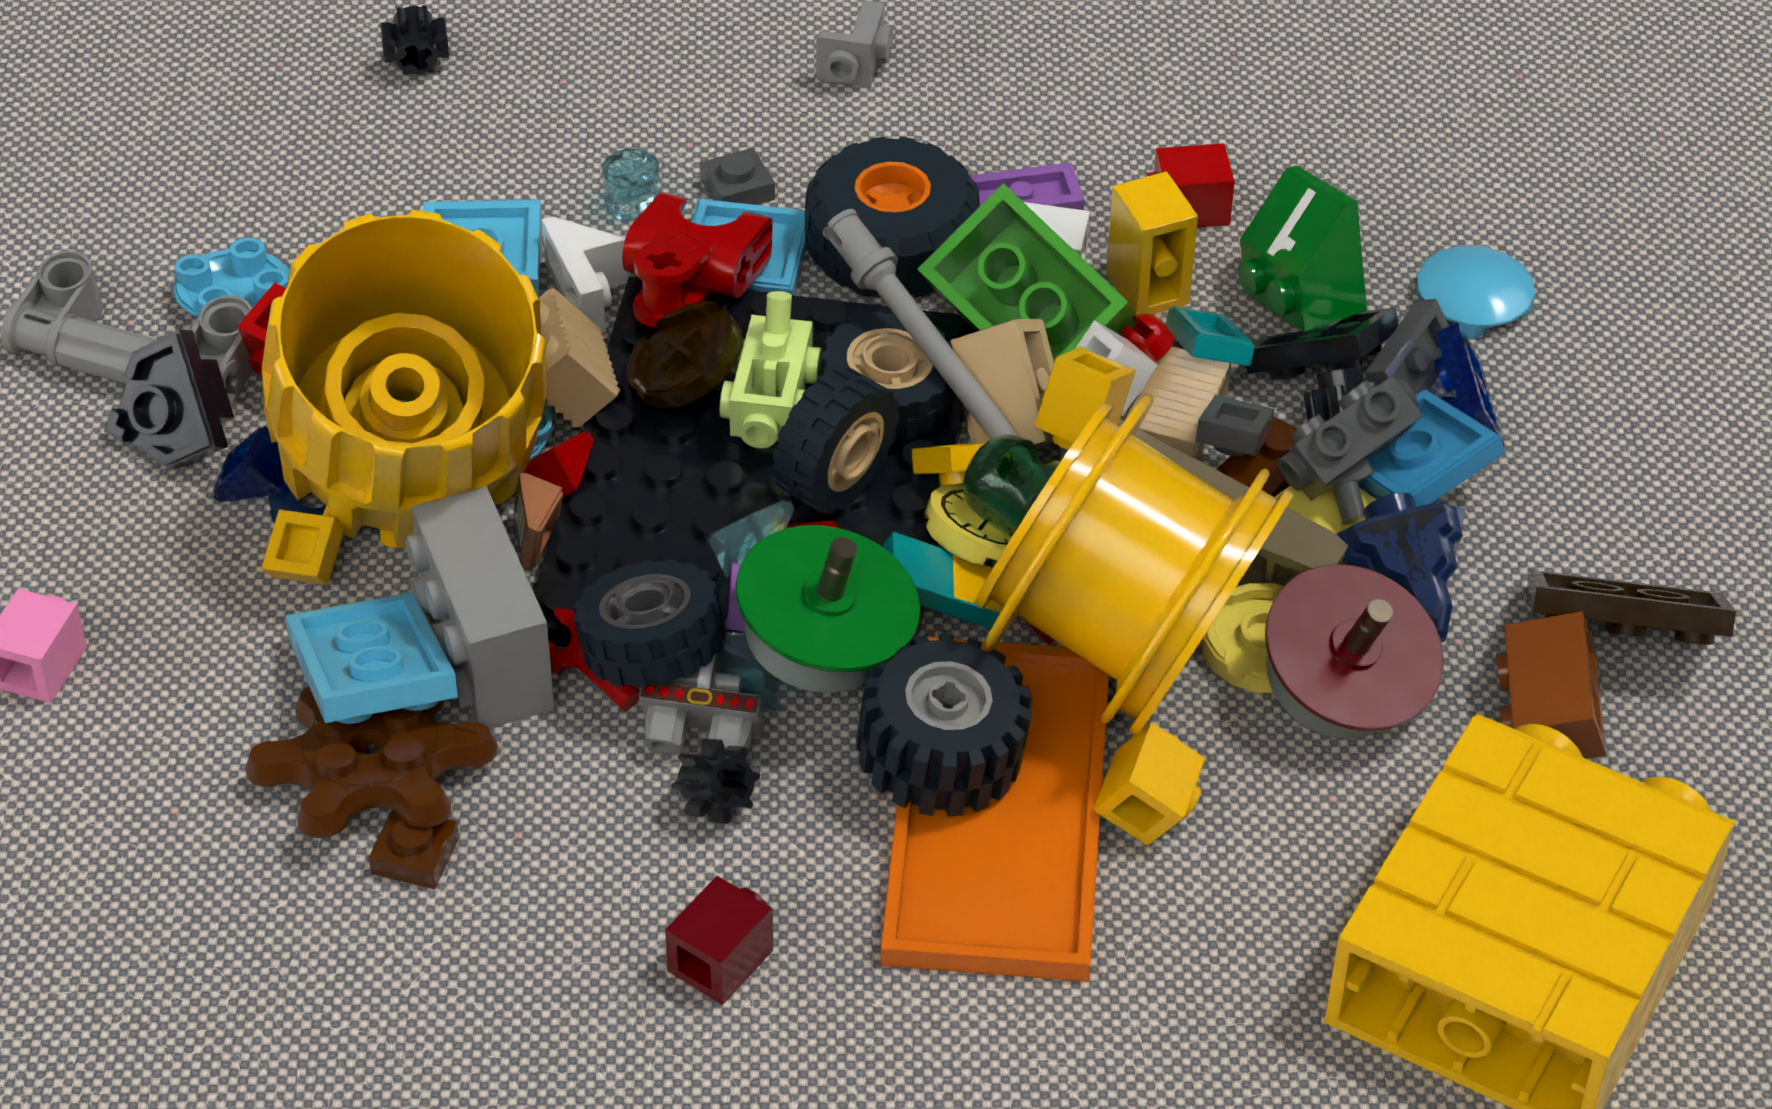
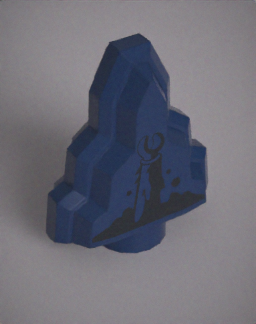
[1337,493,1463,643]

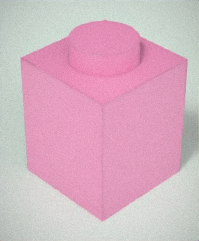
[0,588,87,703]

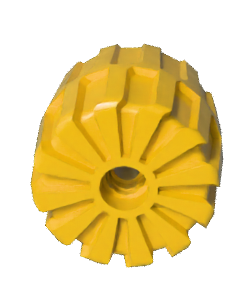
[262,210,548,548]

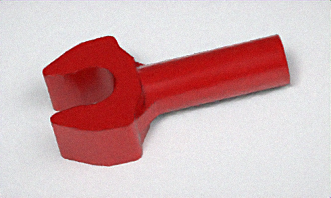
[548,608,640,711]

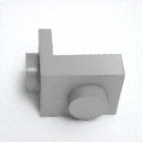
[816,0,893,88]

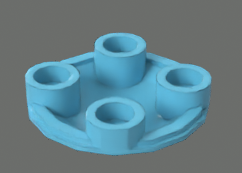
[173,238,289,317]
[1415,245,1535,338]

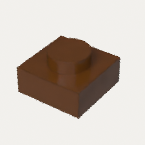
[368,810,459,890]

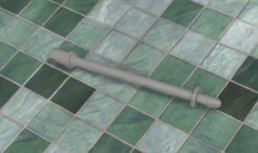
[823,209,1051,498]

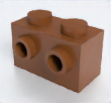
[1496,611,1606,759]

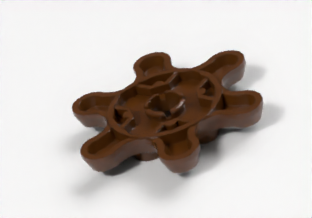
[245,686,498,838]

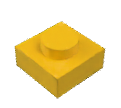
[912,442,1002,485]
[261,509,345,586]

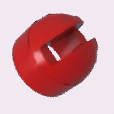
[1120,313,1175,362]

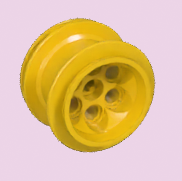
[974,394,1294,736]

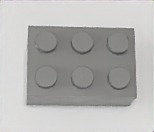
[405,486,554,728]

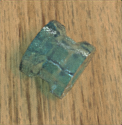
[602,149,661,221]

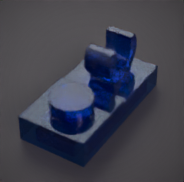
[1434,323,1505,446]

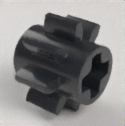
[380,5,449,75]
[1303,367,1380,422]
[671,738,760,824]

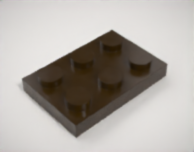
[1526,570,1736,645]

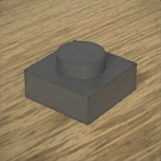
[700,148,775,205]
[1195,395,1275,456]

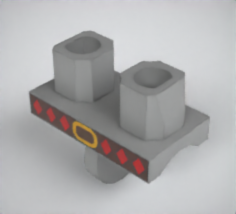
[639,653,766,755]

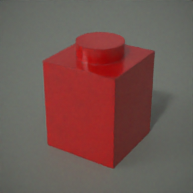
[1145,143,1235,227]

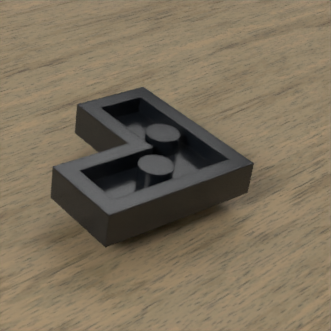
[1246,307,1399,380]

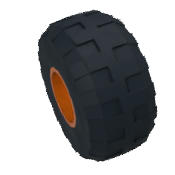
[805,137,980,298]

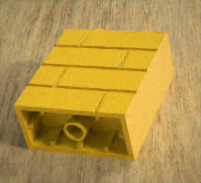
[1324,714,1736,1109]

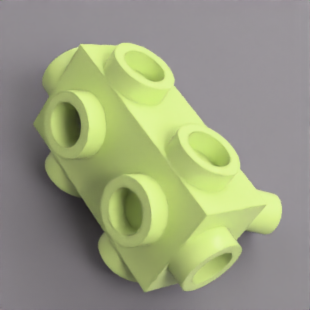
[720,291,823,448]

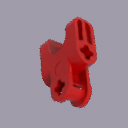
[622,192,773,328]

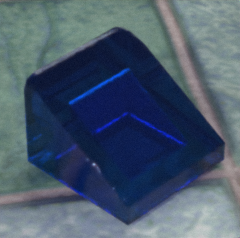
[213,425,288,502]

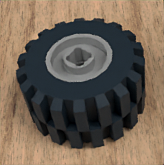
[856,634,1032,817]

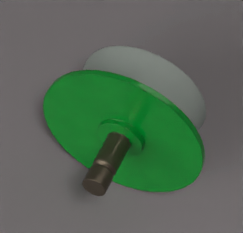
[736,525,920,693]

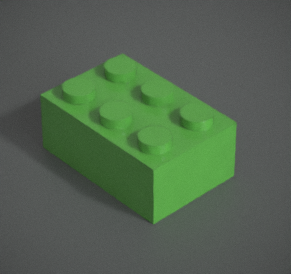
[917,183,1137,362]

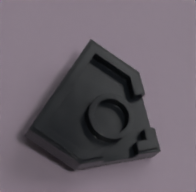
[104,330,234,468]

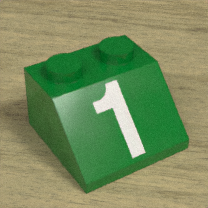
[1238,165,1367,332]

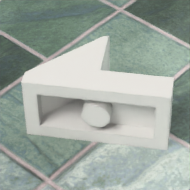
[542,216,630,333]

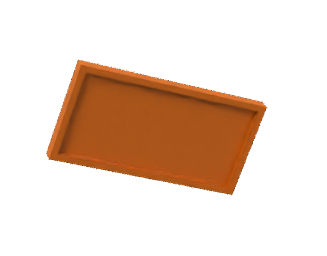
[880,636,1109,982]

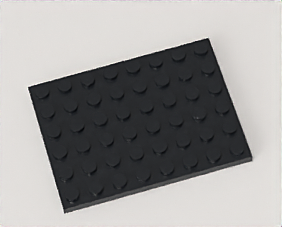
[534,276,977,685]

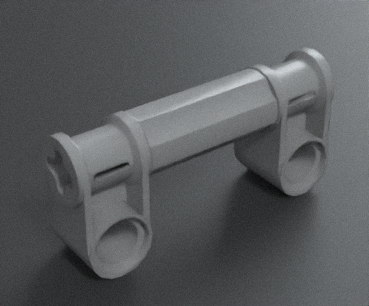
[1,251,253,408]

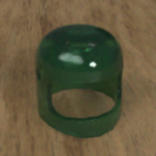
[963,434,1061,538]

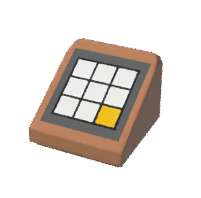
[513,472,563,571]

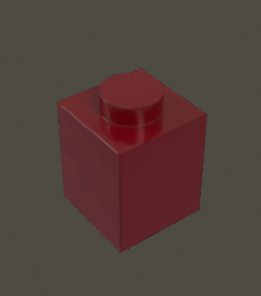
[665,875,774,1005]

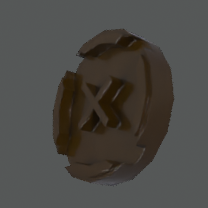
[627,301,743,409]

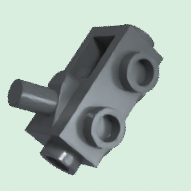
[1277,376,1423,525]

